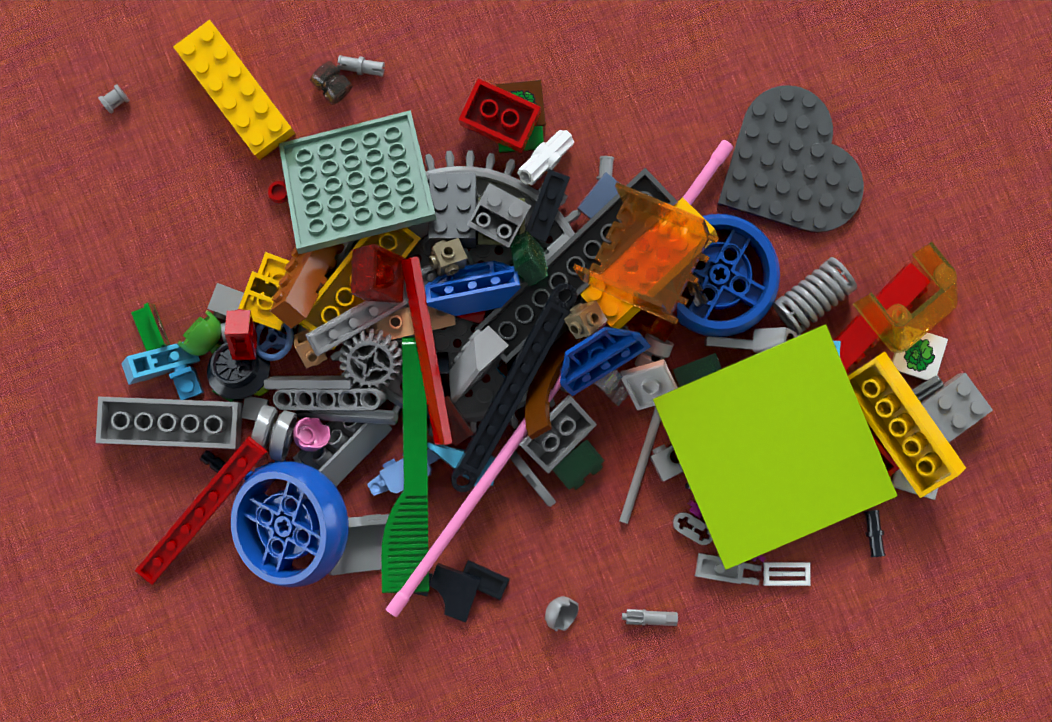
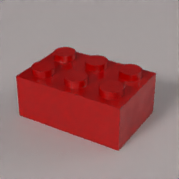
[458,78,541,153]

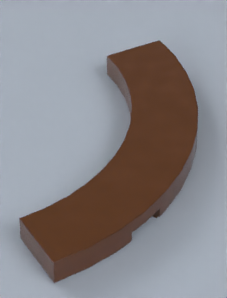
[525,330,586,440]

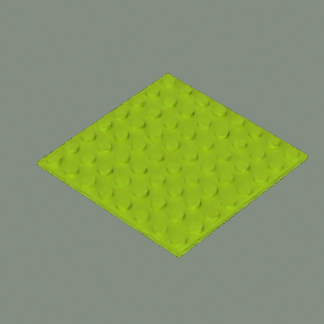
[653,325,898,570]

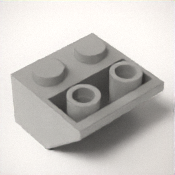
[467,183,531,248]

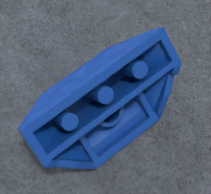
[425,261,521,316]
[560,327,651,396]

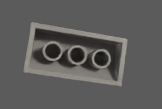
[293,396,392,487]

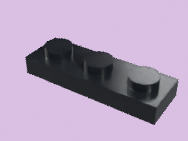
[525,169,570,243]

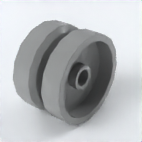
[251,405,297,462]

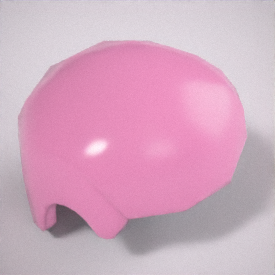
[293,417,331,452]

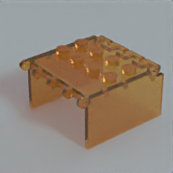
[573,182,719,324]

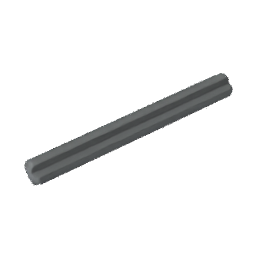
[295,410,398,425]

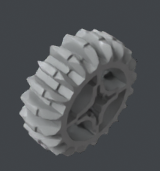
[339,327,403,389]

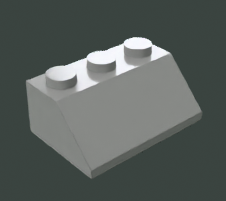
[449,326,509,404]
[519,395,597,473]

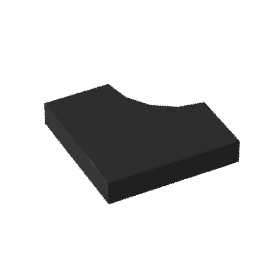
[430,563,481,623]

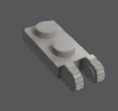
[695,553,762,585]

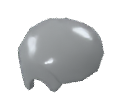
[545,596,579,631]

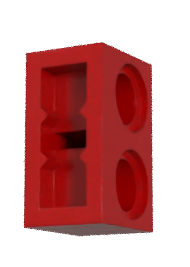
[224,309,258,360]

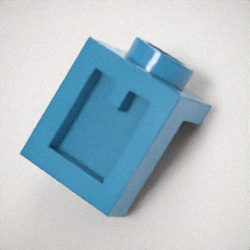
[169,364,204,400]

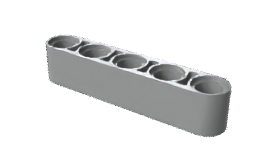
[273,385,388,410]

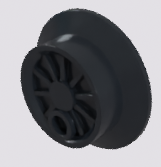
[207,342,270,400]

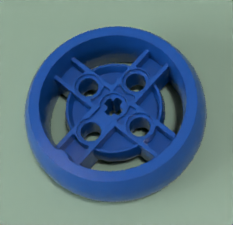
[659,214,780,337]
[231,461,349,588]

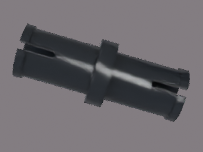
[864,510,886,557]

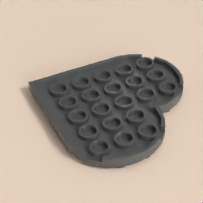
[717,85,864,233]

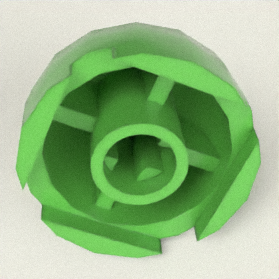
[177,310,222,356]

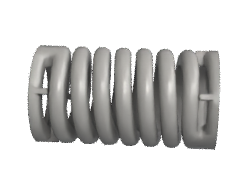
[773,257,857,334]

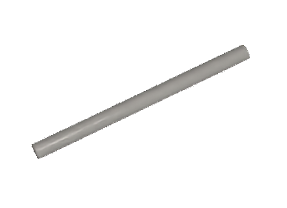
[619,406,661,524]

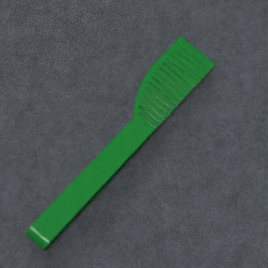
[381,337,429,593]

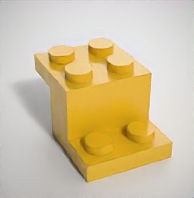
[238,252,289,331]

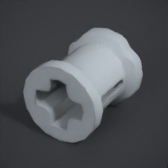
[98,84,130,114]

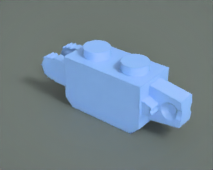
[367,449,440,496]

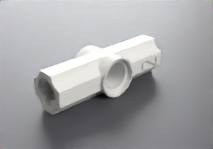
[517,130,574,185]

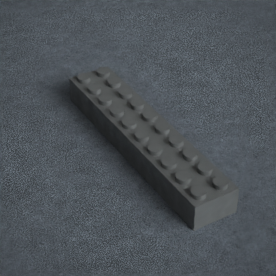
[474,168,678,364]

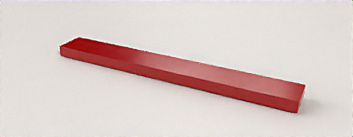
[401,257,452,445]
[135,436,267,585]

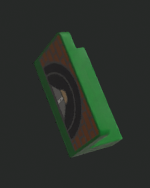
[131,302,170,351]

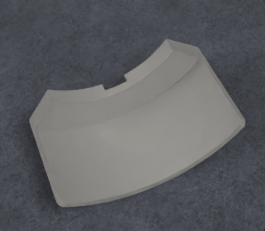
[329,514,389,575]

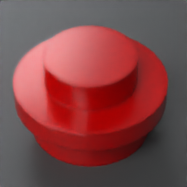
[268,181,288,204]

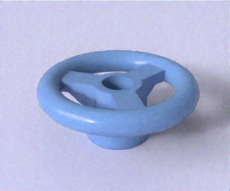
[256,323,294,361]

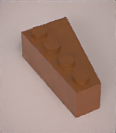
[270,244,345,328]

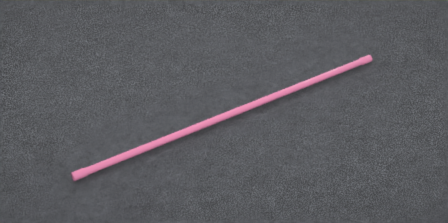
[386,140,734,617]

